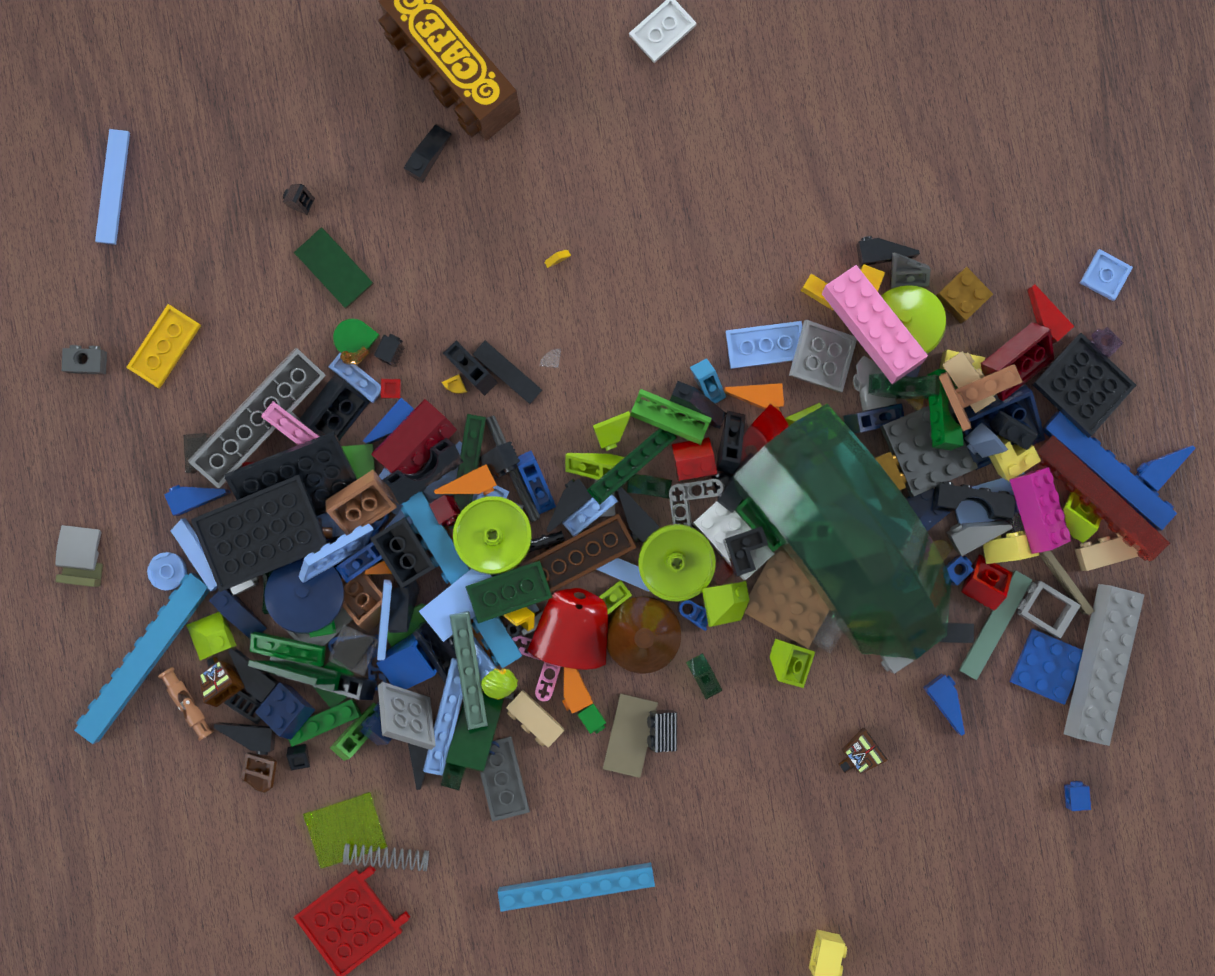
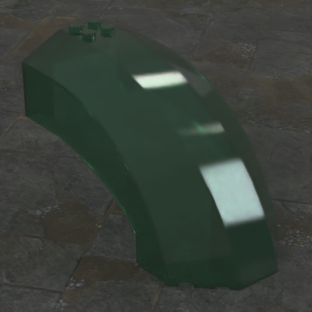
[734,404,951,660]

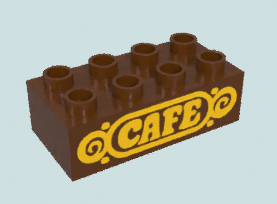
[378,0,521,141]

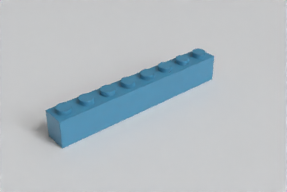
[498,862,655,911]

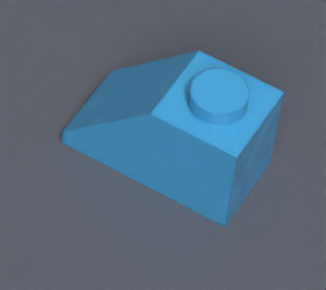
[690,358,726,403]

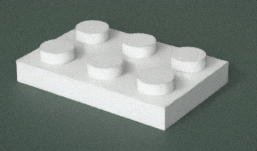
[629,0,697,63]

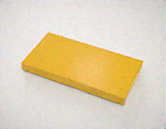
[126,304,201,389]

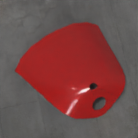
[741,404,793,486]
[527,588,608,670]

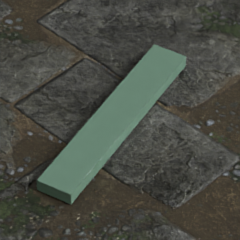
[959,570,1032,680]
[449,611,488,730]

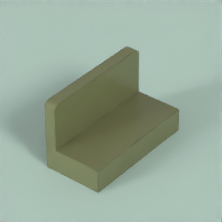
[56,563,103,587]

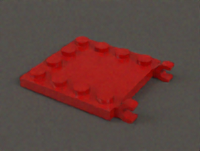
[294,865,411,976]

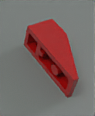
[1027,284,1074,344]

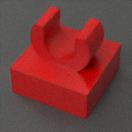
[381,379,401,399]

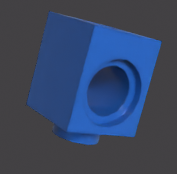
[940,556,974,586]
[1064,781,1091,811]

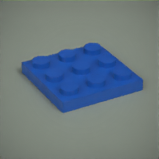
[1009,629,1083,705]

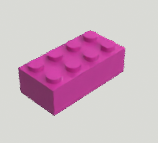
[1010,467,1071,554]

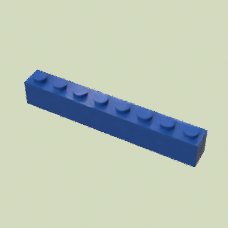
[1042,411,1177,531]

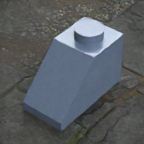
[964,423,1008,458]

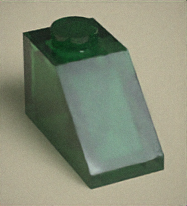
[627,474,672,499]
[686,653,723,700]
[441,763,466,791]

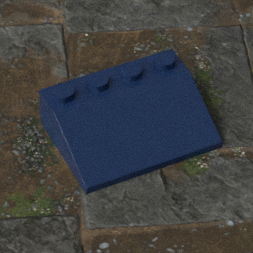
[953,385,1046,470]

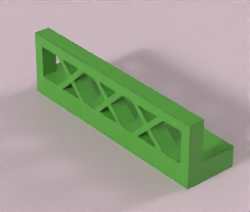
[630,389,712,445]

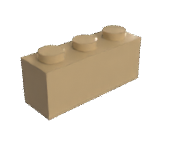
[942,351,996,413]
[1075,531,1142,571]
[506,689,565,748]

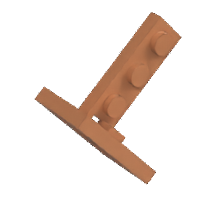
[939,364,1022,431]

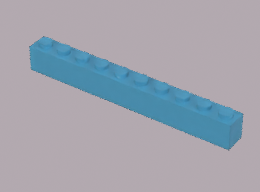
[400,491,522,668]
[74,573,210,744]

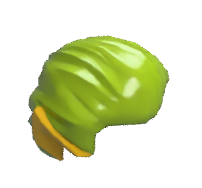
[481,668,518,699]

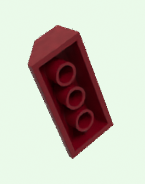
[981,322,1054,401]
[371,399,457,474]

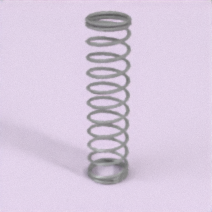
[343,843,429,871]

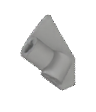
[853,356,897,411]

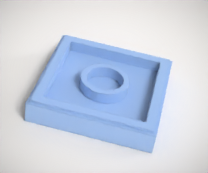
[1080,249,1133,301]

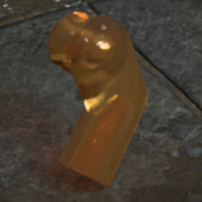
[340,346,370,365]

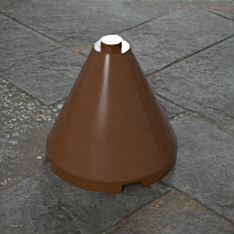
[607,596,681,674]

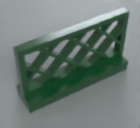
[248,656,341,691]

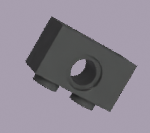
[61,345,107,374]

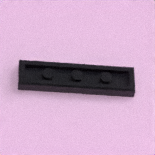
[473,340,543,404]

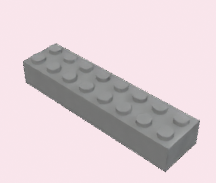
[188,348,326,489]
[1064,584,1144,746]

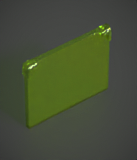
[303,792,388,869]

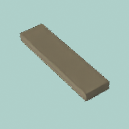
[1039,551,1094,615]

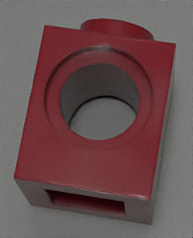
[429,495,461,527]

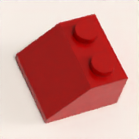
[672,437,717,482]
[961,554,1013,611]

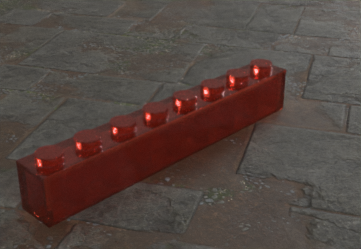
[1037,435,1170,562]

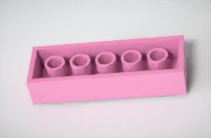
[822,265,928,384]

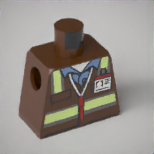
[200,657,244,707]
[838,728,888,774]

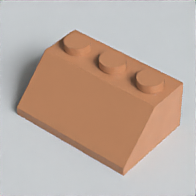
[326,470,397,535]

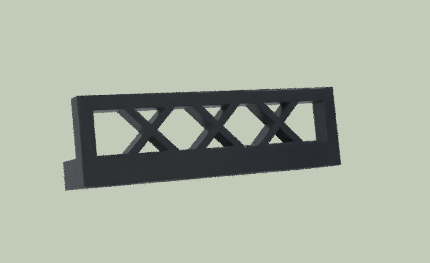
[412,621,456,683]

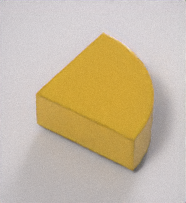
[544,250,571,268]
[442,374,467,394]

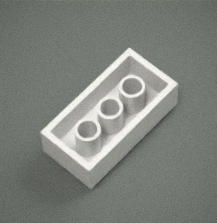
[692,502,774,580]

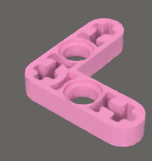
[512,635,561,701]

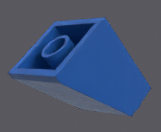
[376,633,437,689]

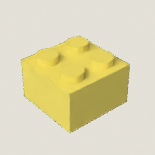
[809,930,847,976]

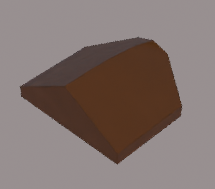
[241,753,277,793]

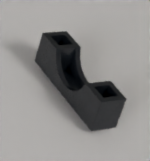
[382,438,463,505]
[932,481,1015,522]

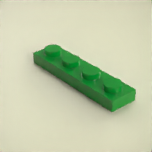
[250,632,326,667]
[288,698,362,747]

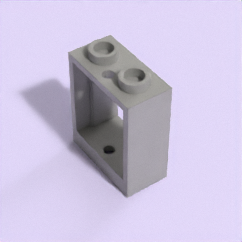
[1016,581,1081,638]

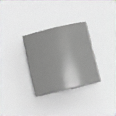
[55,525,102,571]

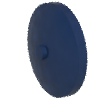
[265,558,344,634]

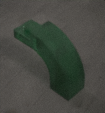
[868,373,940,399]

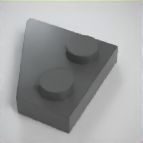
[890,252,931,289]

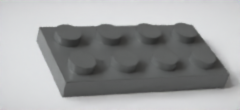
[480,736,530,822]

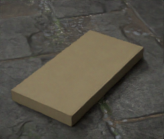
[603,693,658,778]

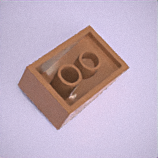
[340,571,383,633]

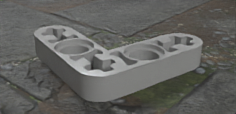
[669,479,725,528]

